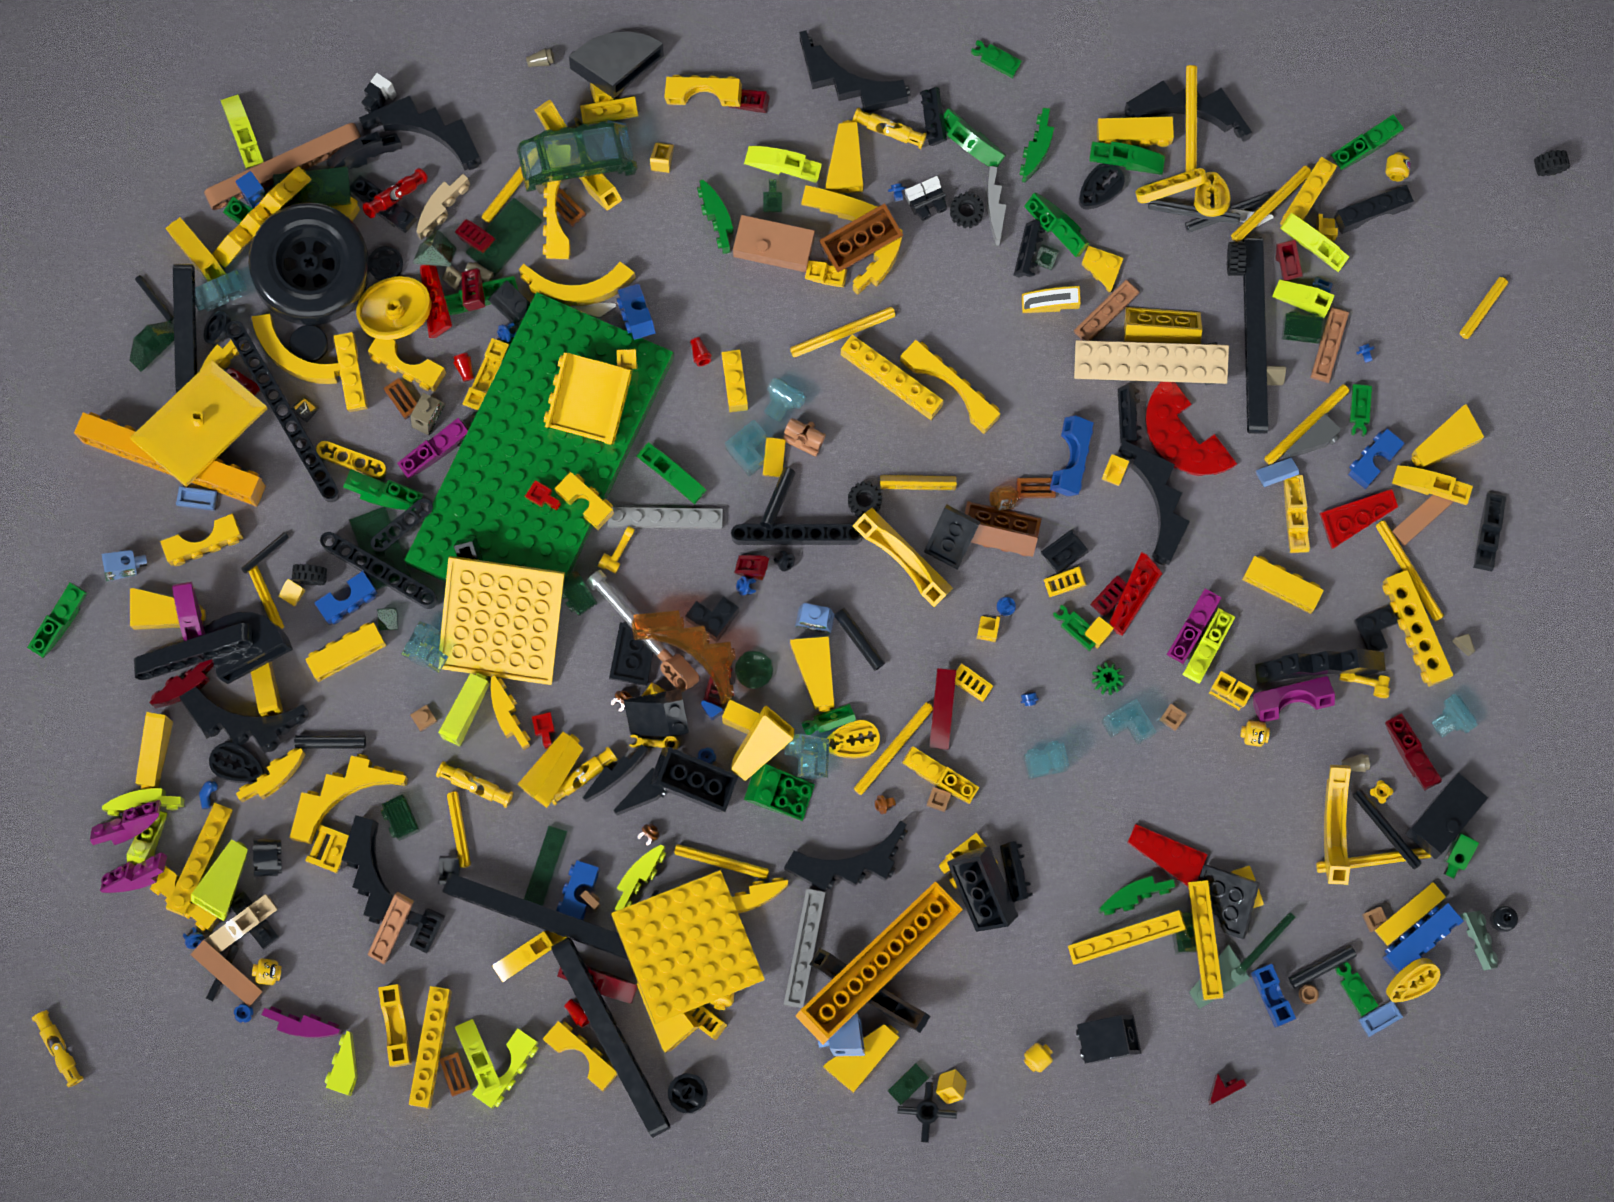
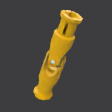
[852,107,927,149]
[551,746,618,806]
[436,761,514,808]
[32,1010,84,1088]

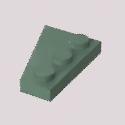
[1459,911,1498,971]
[1189,945,1250,1009]

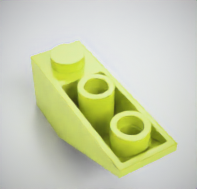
[1272,279,1335,318]
[127,811,167,865]
[325,1031,358,1096]

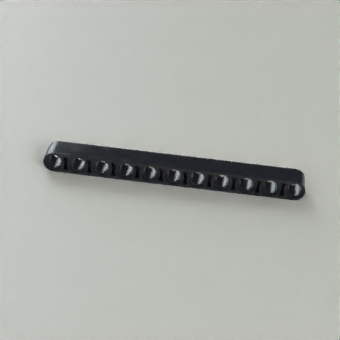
[1243,236,1268,434]
[226,320,340,503]
[442,873,629,960]
[551,937,671,1138]

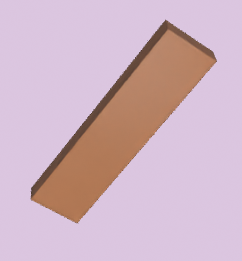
[1074,279,1140,341]
[1310,307,1349,383]
[1392,495,1454,546]
[368,891,414,964]
[190,940,262,1007]

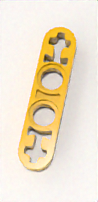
[1135,168,1207,203]
[316,441,387,479]

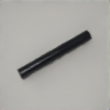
[135,275,174,322]
[241,532,289,574]
[206,945,239,1002]

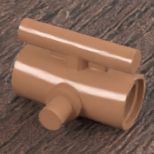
[783,418,826,457]

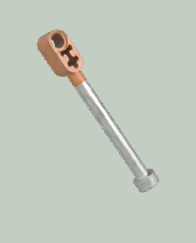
[586,570,699,692]

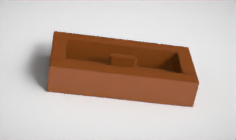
[546,188,586,228]
[383,378,417,420]
[1017,478,1056,498]
[439,1052,471,1097]

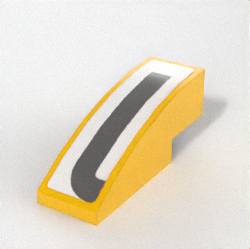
[1022,286,1081,313]

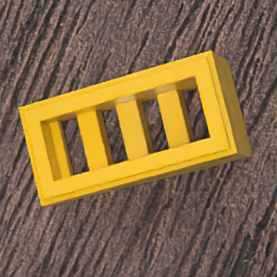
[1043,567,1087,597]
[955,663,993,702]
[689,1006,727,1040]

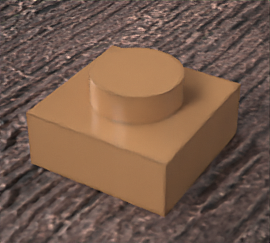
[1159,704,1187,731]
[410,705,437,732]
[926,787,951,813]
[580,890,601,911]
[1362,907,1387,933]

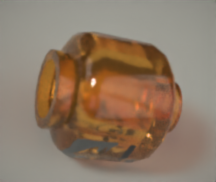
[989,485,1019,511]

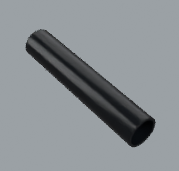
[760,467,796,530]
[834,608,885,671]
[294,735,366,749]
[1288,945,1357,989]

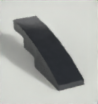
[1473,492,1506,572]
[582,744,648,802]

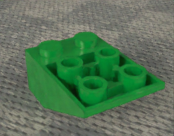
[744,764,815,821]

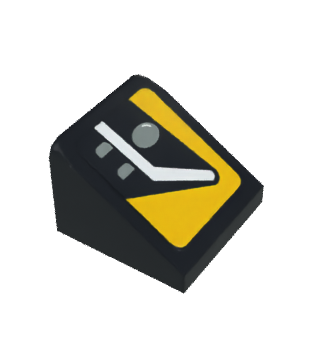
[291,397,319,423]

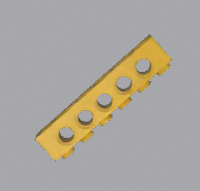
[841,334,943,420]
[1382,570,1454,687]
[408,986,452,1109]

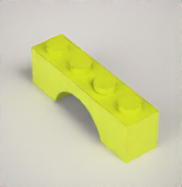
[472,1028,539,1109]

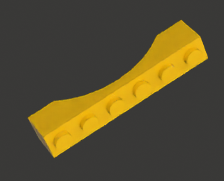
[543,145,572,260]
[900,340,1000,434]
[853,508,953,607]

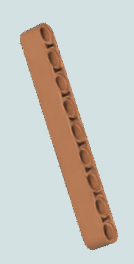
[204,123,361,210]

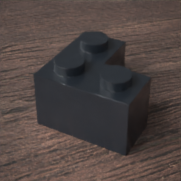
[685,596,739,642]

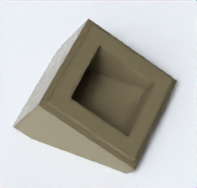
[1267,366,1286,385]
[1452,634,1475,656]

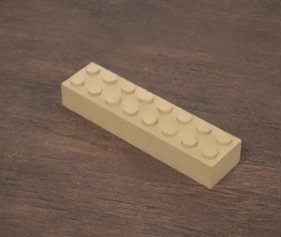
[1074,340,1229,384]

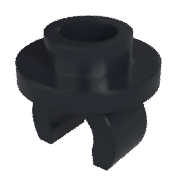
[773,551,795,572]

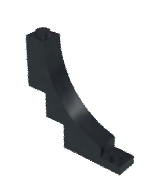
[799,30,911,113]
[1124,80,1252,142]
[359,95,481,170]
[1119,440,1190,565]

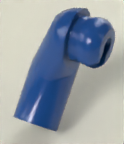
[199,781,218,809]

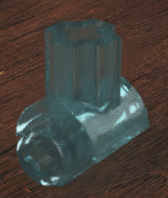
[764,377,807,422]
[1431,694,1478,738]

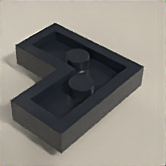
[1354,605,1398,651]

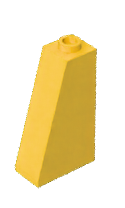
[826,120,863,194]
[165,217,228,289]
[1411,404,1484,469]
[130,588,206,630]
[790,637,834,712]
[251,662,284,717]
[722,700,796,751]
[731,705,794,781]
[135,712,173,790]
[517,732,584,808]
[637,983,700,1052]
[823,1024,899,1093]

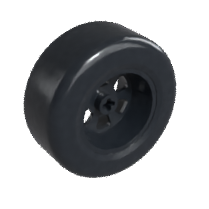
[249,203,370,325]

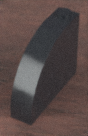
[569,32,664,98]
[204,612,293,684]

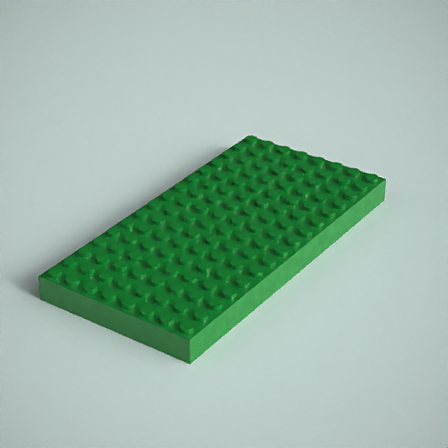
[405,292,674,589]

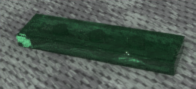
[524,826,568,906]
[1236,913,1296,976]

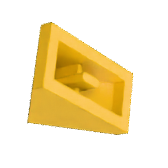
[650,143,674,173]

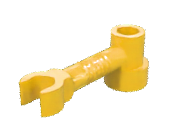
[598,526,635,574]
[1339,674,1390,698]
[629,735,679,750]

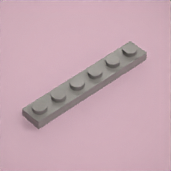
[608,507,723,529]
[784,889,826,1009]

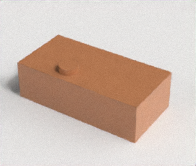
[733,215,815,272]

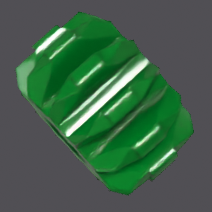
[1091,662,1124,696]

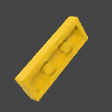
[580,97,638,125]

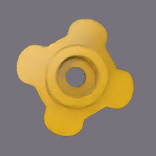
[1370,780,1393,804]

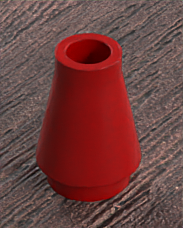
[690,337,711,367]
[453,353,474,382]
[564,999,589,1028]

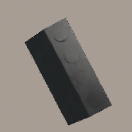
[947,846,1019,932]

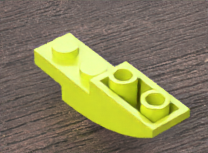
[220,95,263,169]
[744,146,822,183]
[1280,213,1349,272]
[1182,608,1235,684]
[102,788,185,816]
[615,845,666,911]
[455,1019,502,1096]

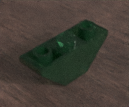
[129,321,174,372]

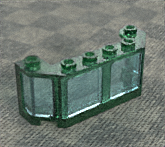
[517,121,638,192]

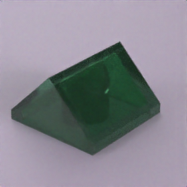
[413,230,457,267]
[1172,912,1197,955]

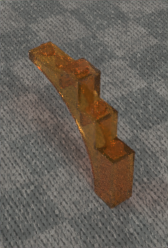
[631,610,736,704]

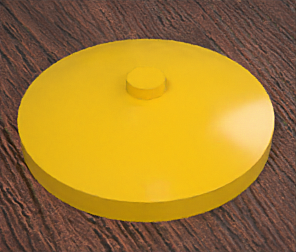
[356,276,431,340]

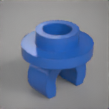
[888,183,906,201]
[497,323,516,343]
[1356,344,1375,363]
[736,576,756,595]
[996,597,1016,616]
[183,927,204,949]

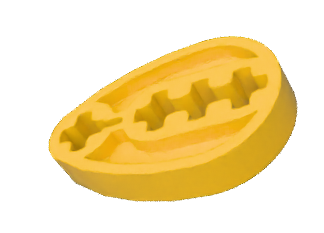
[1194,172,1230,217]
[824,720,880,759]
[1386,958,1440,1002]

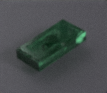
[887,1063,929,1106]

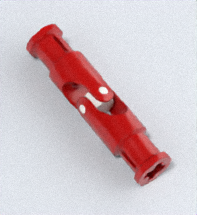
[362,168,428,219]

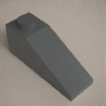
[1283,414,1342,460]

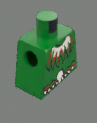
[1443,834,1479,879]

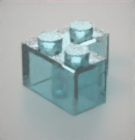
[195,269,248,312]
[725,420,766,477]
[401,621,448,673]
[1101,699,1157,745]
[785,734,829,780]
[1023,741,1069,779]

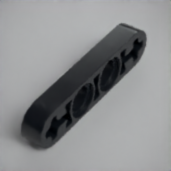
[371,498,433,552]

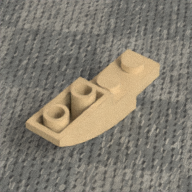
[417,174,470,240]
[205,893,278,953]

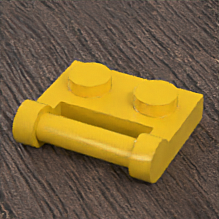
[305,825,349,874]

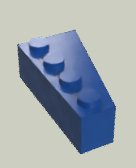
[1382,903,1464,974]

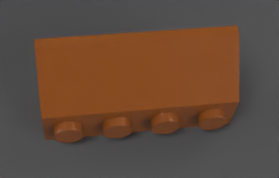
[819,203,903,273]
[965,501,1042,557]

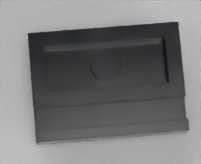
[487,280,531,326]
[1041,530,1088,574]

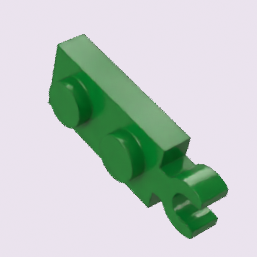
[971,40,1022,79]
[1349,384,1372,437]
[1053,605,1096,652]
[802,704,856,736]
[1335,962,1378,1016]

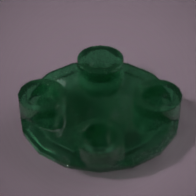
[735,651,773,689]

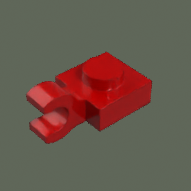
[525,480,561,510]
[532,712,555,749]

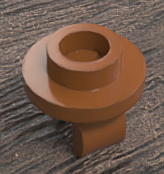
[611,690,631,712]
[875,795,896,814]
[638,824,660,846]

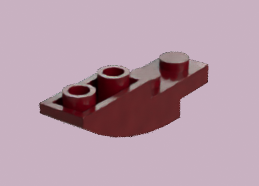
[149,659,214,708]
[1385,713,1442,791]
[557,966,637,1004]

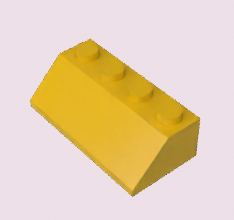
[1124,307,1202,344]

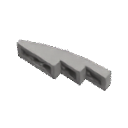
[987,166,1006,246]

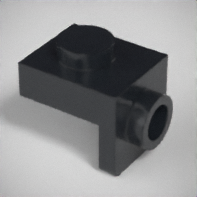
[438,856,460,886]

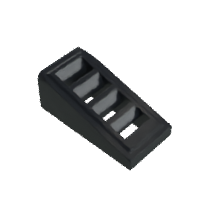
[410,908,445,953]

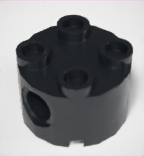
[253,837,282,877]
[668,1073,708,1114]

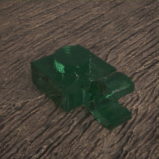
[763,179,782,212]

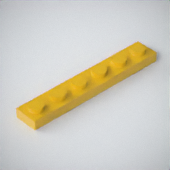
[166,803,233,916]
[1188,880,1224,1000]
[1068,910,1186,965]

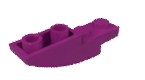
[397,418,468,478]
[172,582,205,641]
[1167,588,1221,664]
[90,800,161,845]
[100,852,167,893]
[261,1006,343,1038]

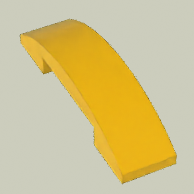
[462,338,509,410]

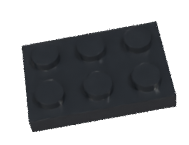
[924,504,981,570]
[609,622,658,686]

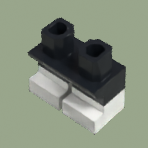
[361,73,397,113]
[904,176,947,221]

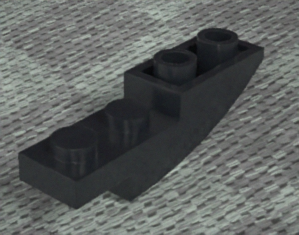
[326,132,402,174]
[348,175,418,233]

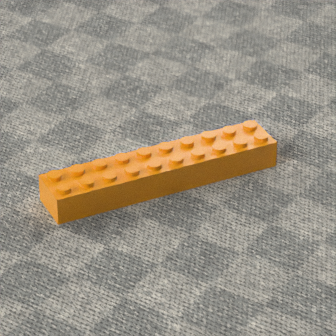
[74,412,266,507]
[796,881,963,1045]

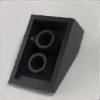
[623,689,689,737]

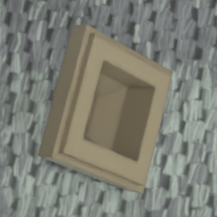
[442,264,462,290]

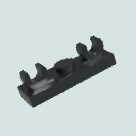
[919,87,947,146]
[1013,220,1045,278]
[1118,384,1142,443]
[1000,841,1033,903]
[230,891,280,950]

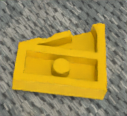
[1081,245,1123,292]

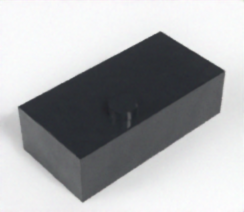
[649,747,739,812]
[1405,772,1488,859]

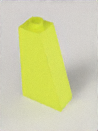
[438,673,490,746]
[191,839,248,921]

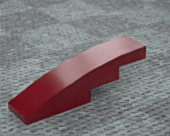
[929,668,956,750]

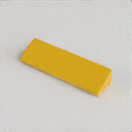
[880,475,957,490]

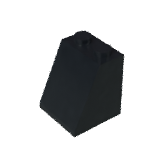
[1076,1015,1142,1064]

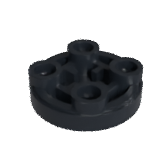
[289,325,328,363]

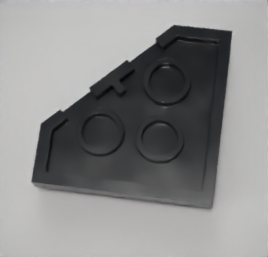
[1199,864,1260,939]

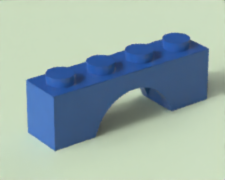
[1050,415,1094,497]

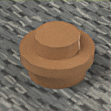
[1299,984,1319,1004]

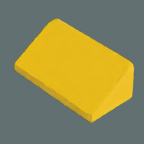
[763,437,786,477]

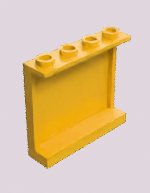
[544,353,633,445]

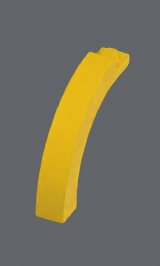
[519,262,636,306]
[251,314,341,384]
[1324,765,1351,885]

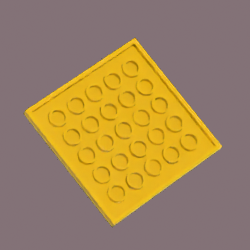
[437,556,565,685]
[611,870,765,1025]

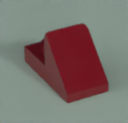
[1275,239,1303,281]
[734,555,770,580]
[1208,1074,1247,1105]

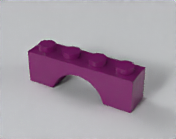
[1253,676,1335,722]

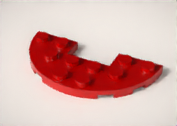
[1145,382,1237,476]

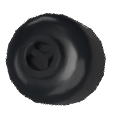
[1490,906,1518,932]

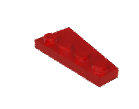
[420,261,452,338]
[1319,489,1398,549]
[1109,552,1162,636]
[1127,824,1208,888]

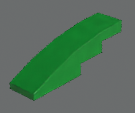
[444,276,518,316]

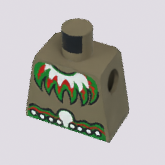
[411,393,446,436]

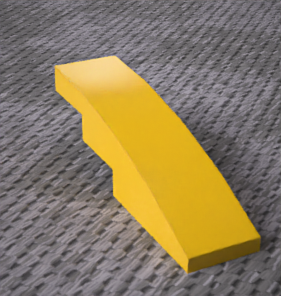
[801,185,877,221]
[1284,475,1310,553]
[1374,882,1446,946]

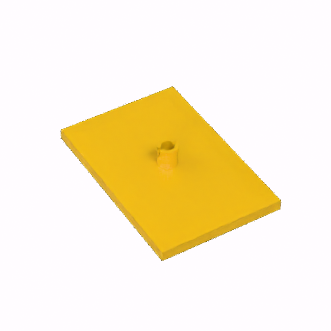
[130,360,267,487]

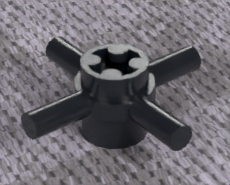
[897,1082,957,1143]

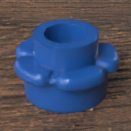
[1020,692,1039,706]
[697,747,716,764]
[234,1003,253,1023]

